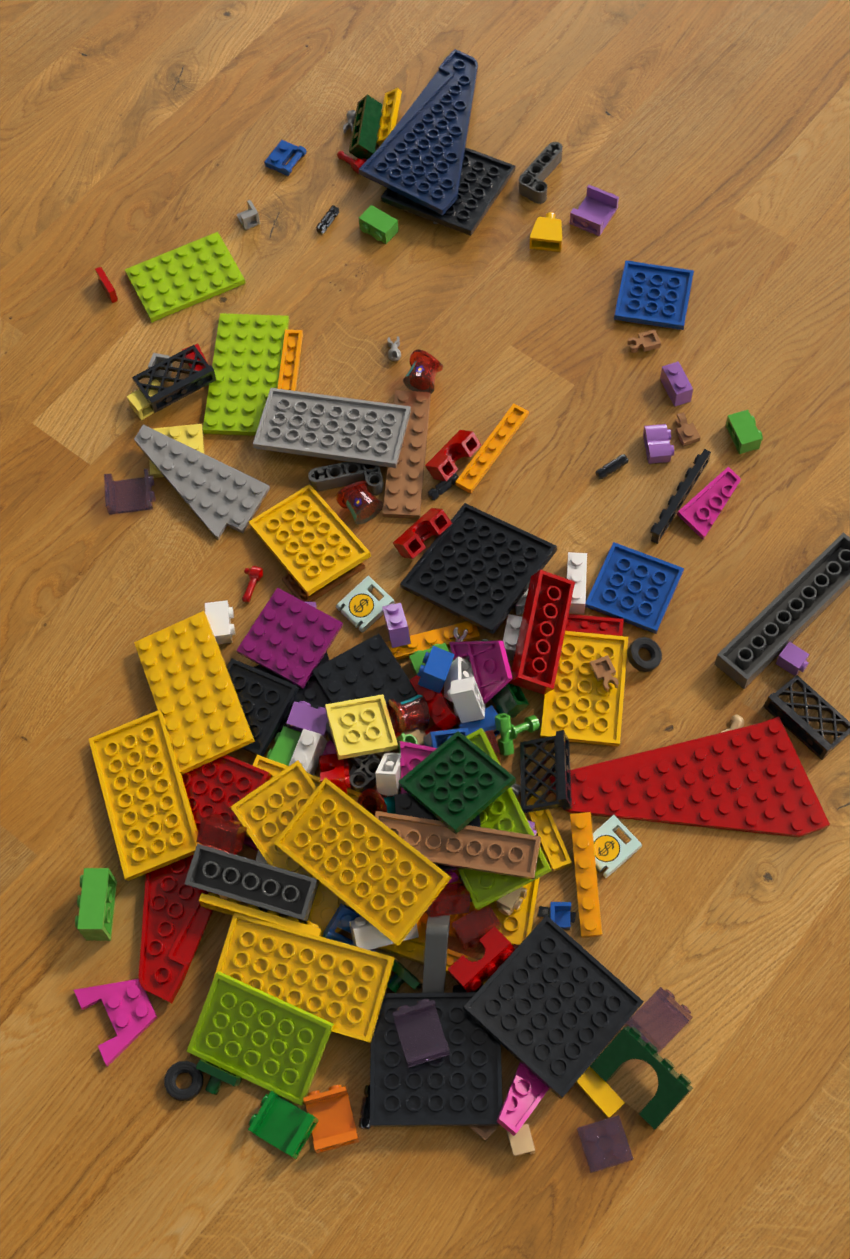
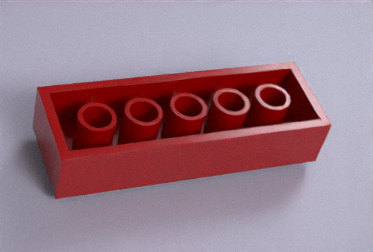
[509,570,575,695]

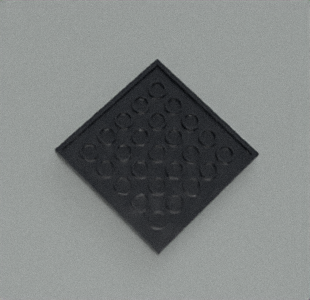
[381,148,515,236]
[400,503,557,634]
[463,915,644,1099]
[370,992,502,1127]

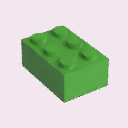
[75,868,117,941]

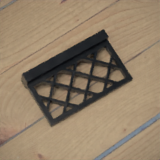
[132,345,216,413]
[763,675,850,760]
[520,730,572,813]

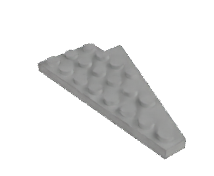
[134,425,270,540]

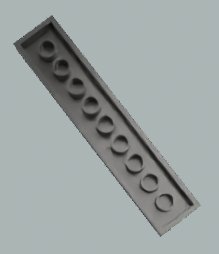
[714,532,850,689]

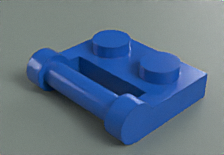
[264,140,307,176]
[323,904,361,946]

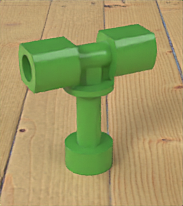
[495,713,540,756]

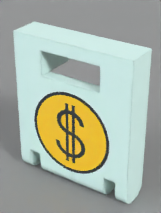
[336,576,395,633]
[593,815,642,878]

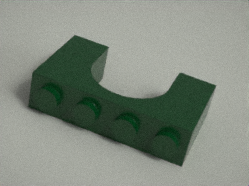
[590,1026,693,1130]

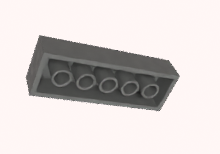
[185,844,320,921]

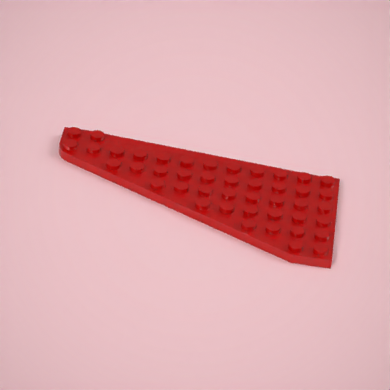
[549,717,830,838]
[139,755,271,1004]

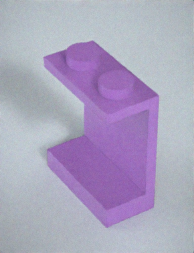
[569,185,619,236]

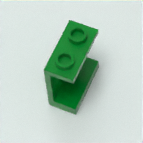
[248,1090,319,1160]

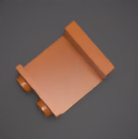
[303,1085,359,1154]

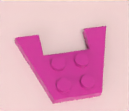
[449,641,513,704]
[74,979,158,1067]

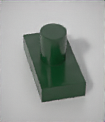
[387,955,423,993]
[196,1060,242,1095]

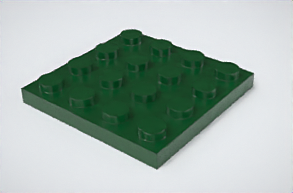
[398,731,516,834]

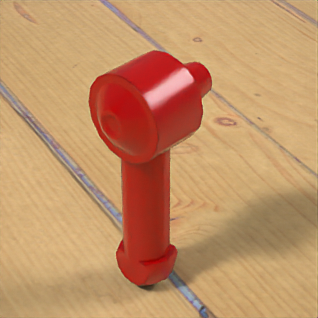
[337,151,367,174]
[242,566,263,603]

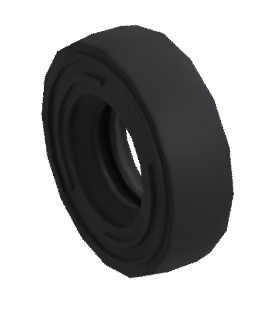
[627,637,662,672]
[164,1061,203,1101]

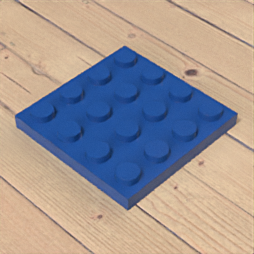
[614,260,694,330]
[585,542,684,634]

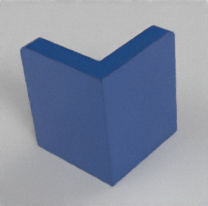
[549,902,571,930]

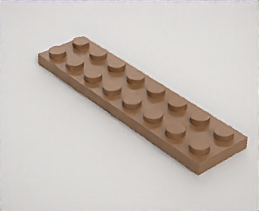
[383,391,431,519]
[375,811,541,880]

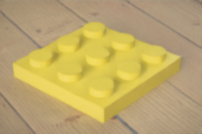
[149,424,204,478]
[325,695,398,760]

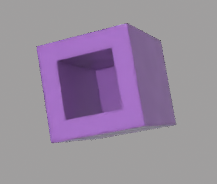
[776,642,809,676]

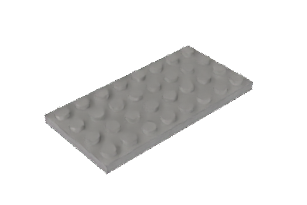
[253,388,411,468]

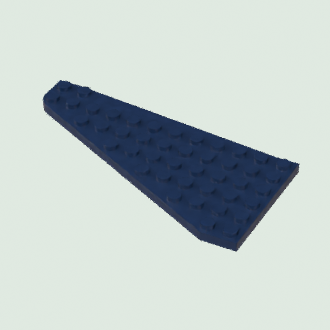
[359,49,478,215]

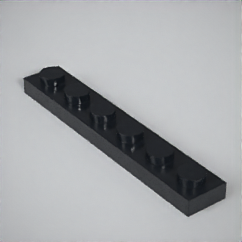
[650,449,711,544]

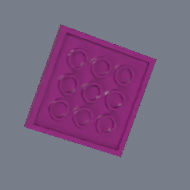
[236,587,343,689]

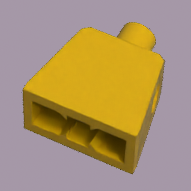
[529,212,562,252]

